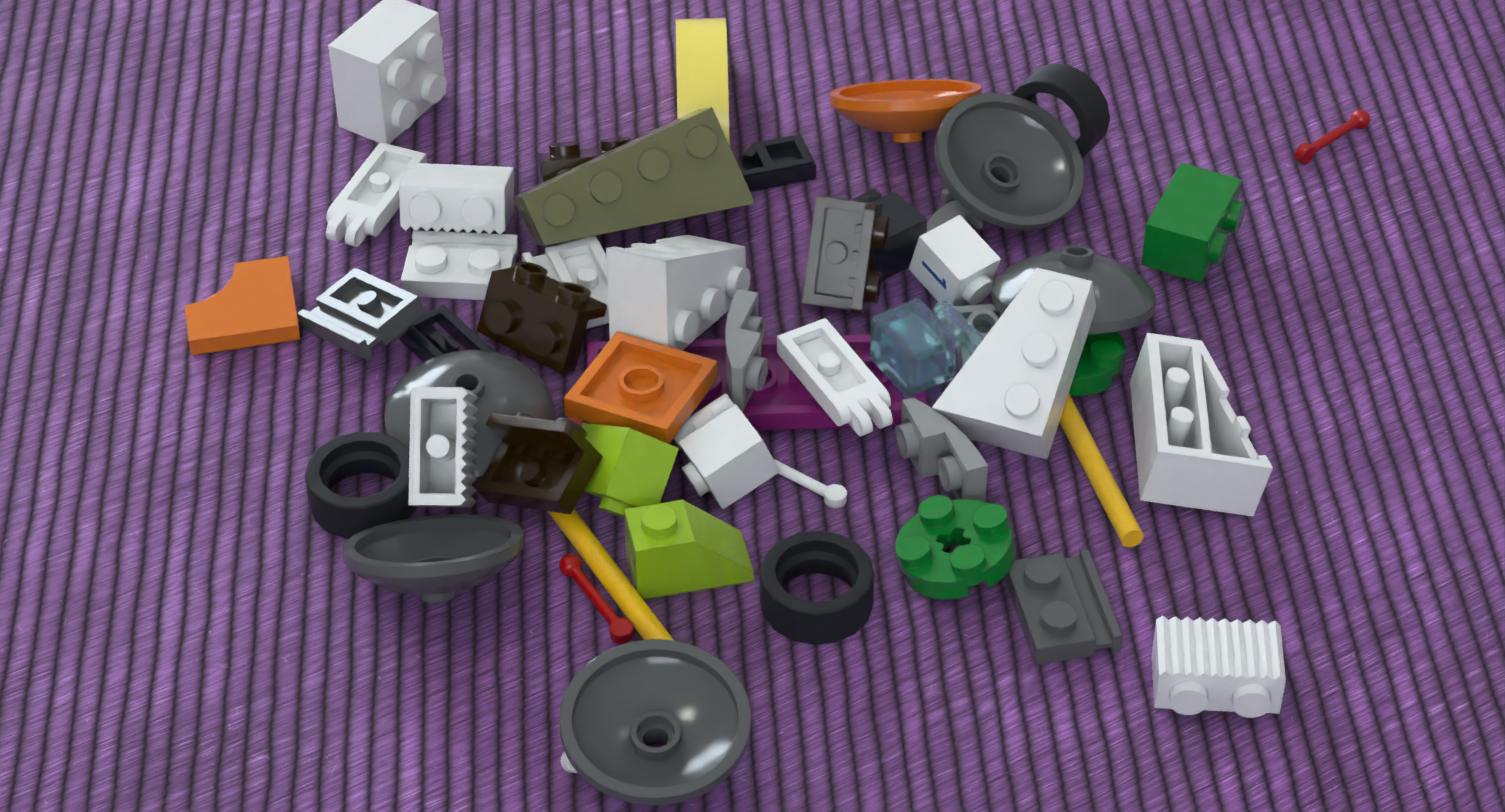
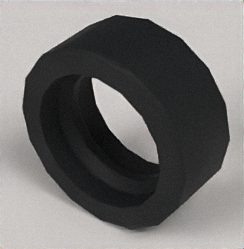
[1012,64,1110,159]
[305,432,417,539]
[760,531,875,645]

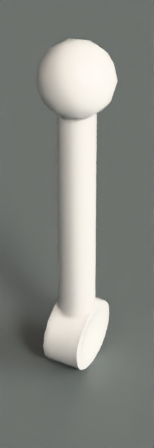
[774,459,847,509]

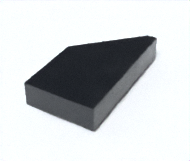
[739,134,816,192]

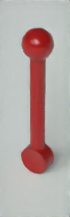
[1294,109,1370,165]
[559,554,634,644]

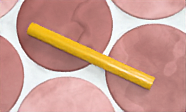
[1059,394,1144,547]
[547,509,675,641]

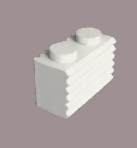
[399,163,514,235]
[408,387,478,508]
[1151,616,1286,718]

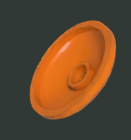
[829,79,982,143]

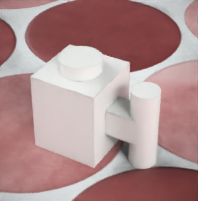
[674,393,780,510]

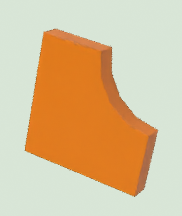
[185,256,301,355]

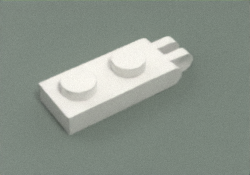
[326,142,427,247]
[777,318,893,437]

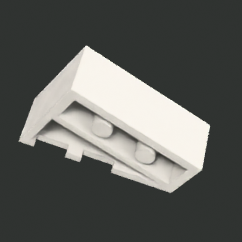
[606,235,750,350]
[932,268,1096,459]
[1130,333,1273,516]

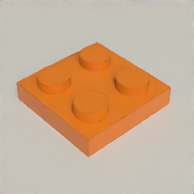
[564,331,718,444]

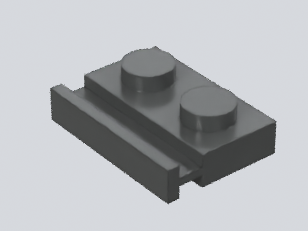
[297,268,426,360]
[1004,549,1122,665]

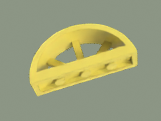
[676,18,730,146]

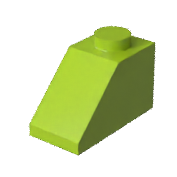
[581,423,679,518]
[624,499,754,600]

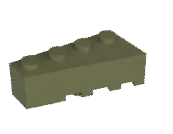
[513,107,756,246]

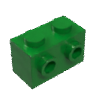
[1141,163,1246,283]

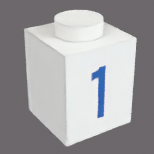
[909,215,1001,313]

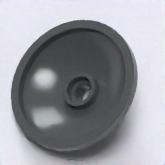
[934,93,1084,231]
[991,245,1156,334]
[384,350,554,485]
[343,514,524,603]
[559,639,751,805]

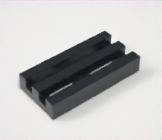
[399,304,496,362]

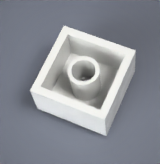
[328,0,447,144]

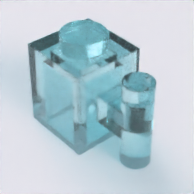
[870,298,984,398]

